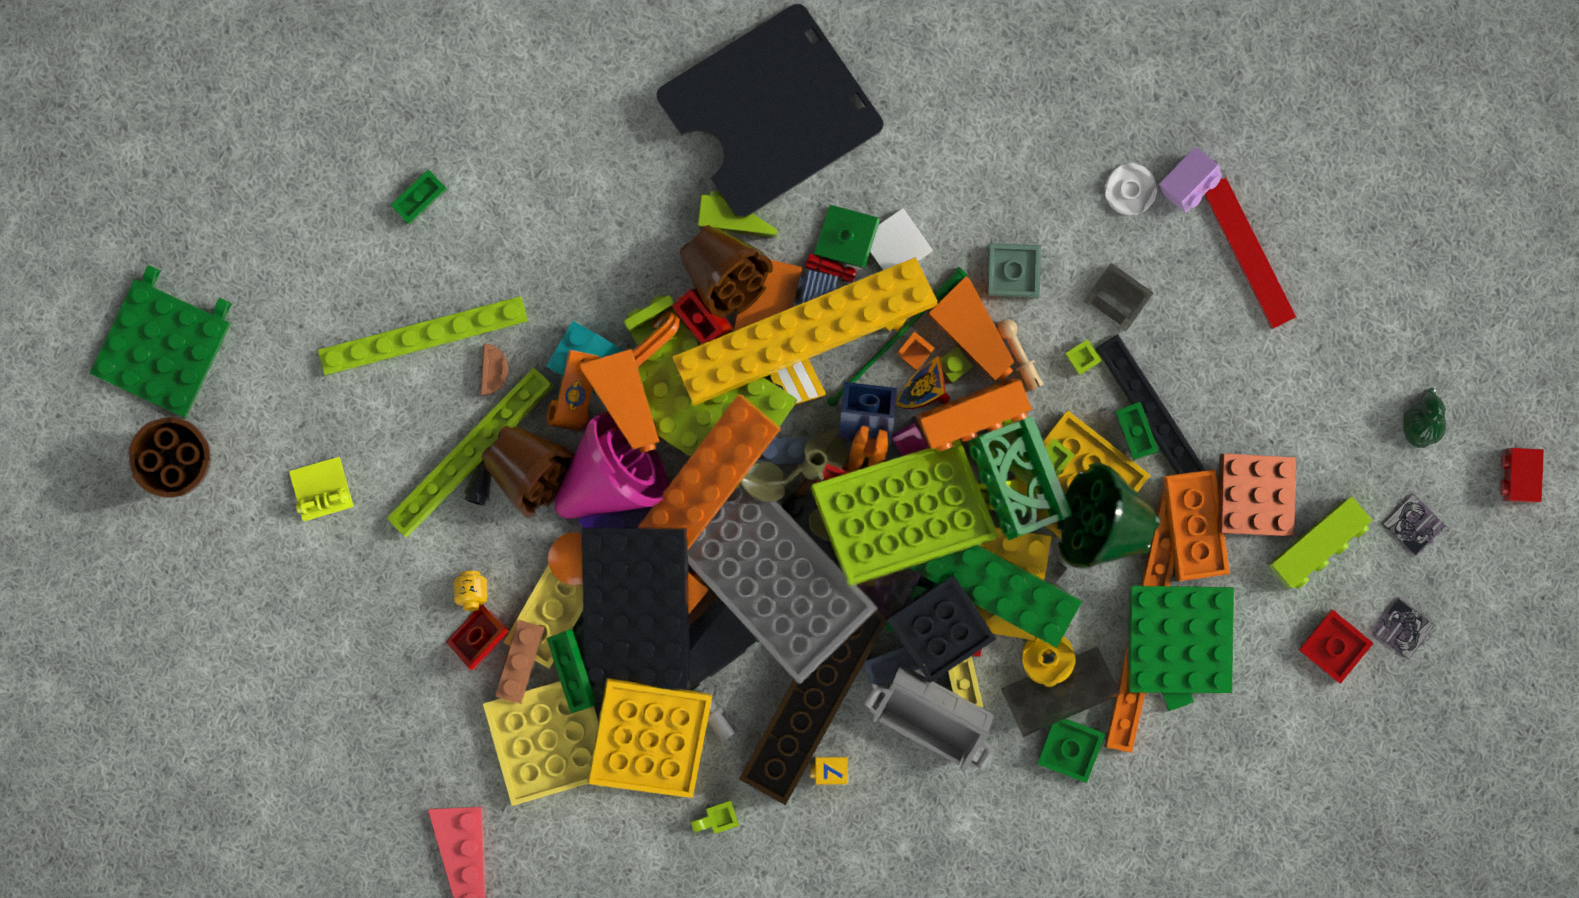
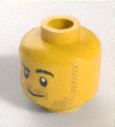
[453,571,488,611]

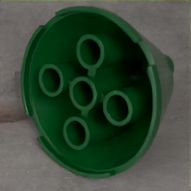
[1057,463,1160,569]

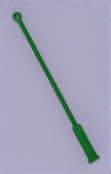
[827,267,968,406]

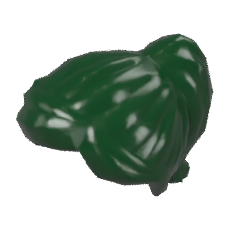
[1403,388,1446,448]

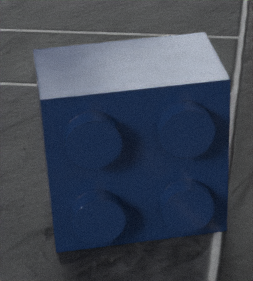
[838,382,897,444]

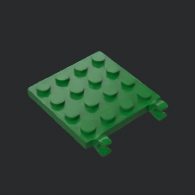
[90,265,232,418]

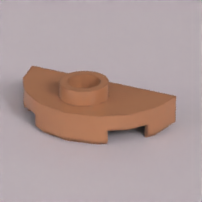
[480,343,509,396]

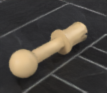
[997,319,1044,392]

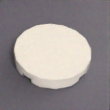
[1104,163,1157,216]

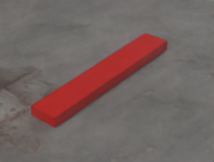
[1204,177,1296,329]

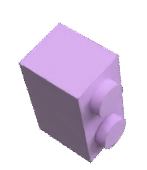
[1159,147,1222,213]

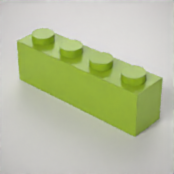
[1268,496,1373,590]

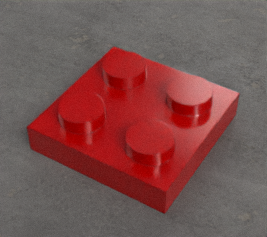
[1298,609,1374,684]

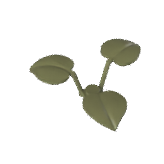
[740,429,848,541]

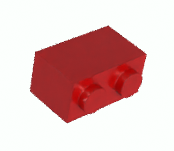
[672,289,734,344]
[1500,448,1544,503]

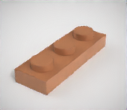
[496,620,545,704]

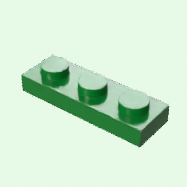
[546,629,597,714]

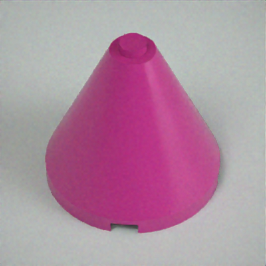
[555,412,669,519]

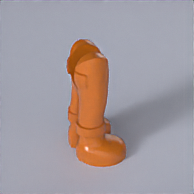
[841,426,888,472]

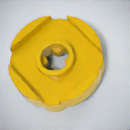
[1022,636,1076,687]

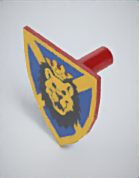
[896,356,950,409]

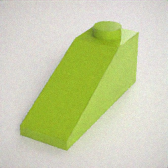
[698,191,777,238]

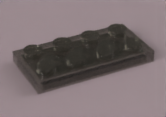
[1001,646,1120,737]

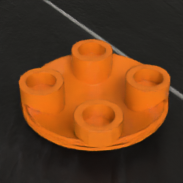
[548,532,583,585]

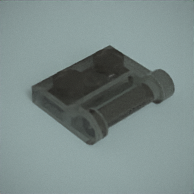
[1083,263,1154,332]

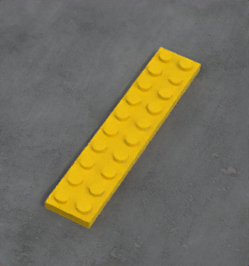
[672,257,938,406]

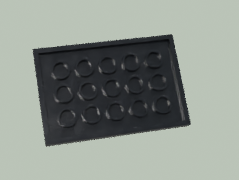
[581,527,690,689]

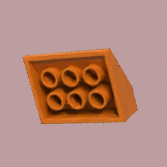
[913,378,1032,452]

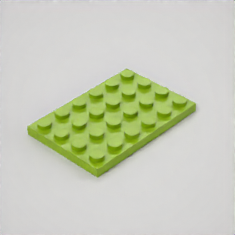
[638,324,797,488]
[811,439,998,587]

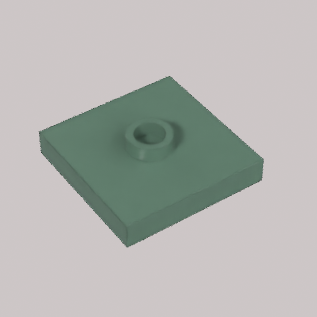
[986,243,1041,298]

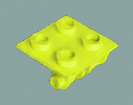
[289,456,354,522]

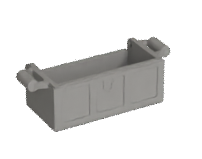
[863,664,995,772]

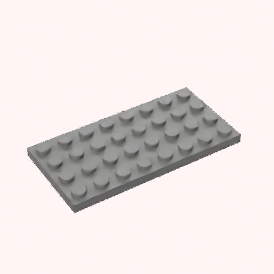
[688,485,877,683]

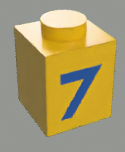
[810,756,848,784]

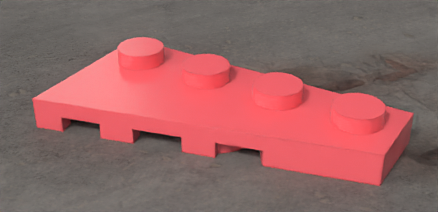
[428,806,485,898]

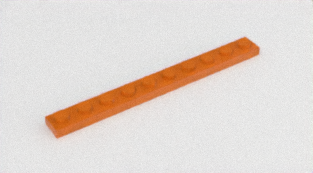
[1104,489,1174,753]

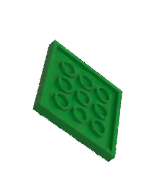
[1127,586,1234,693]

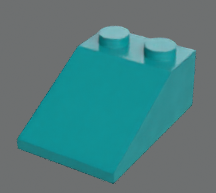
[547,321,624,397]

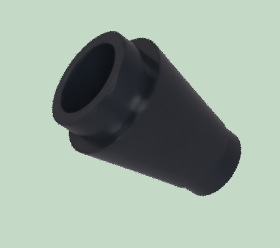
[464,465,492,506]

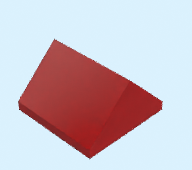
[446,605,510,671]

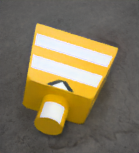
[769,359,826,407]

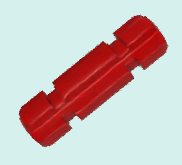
[805,254,857,283]

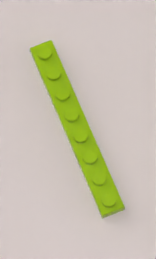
[318,296,528,376]
[387,367,554,538]

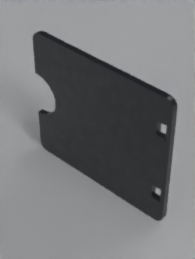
[657,4,884,218]

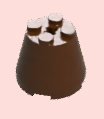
[680,225,773,319]
[128,417,211,498]
[481,425,575,517]

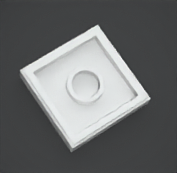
[870,208,933,271]

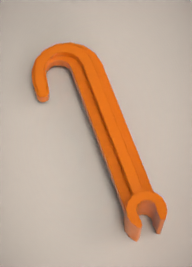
[633,311,680,367]

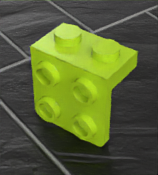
[624,295,689,345]

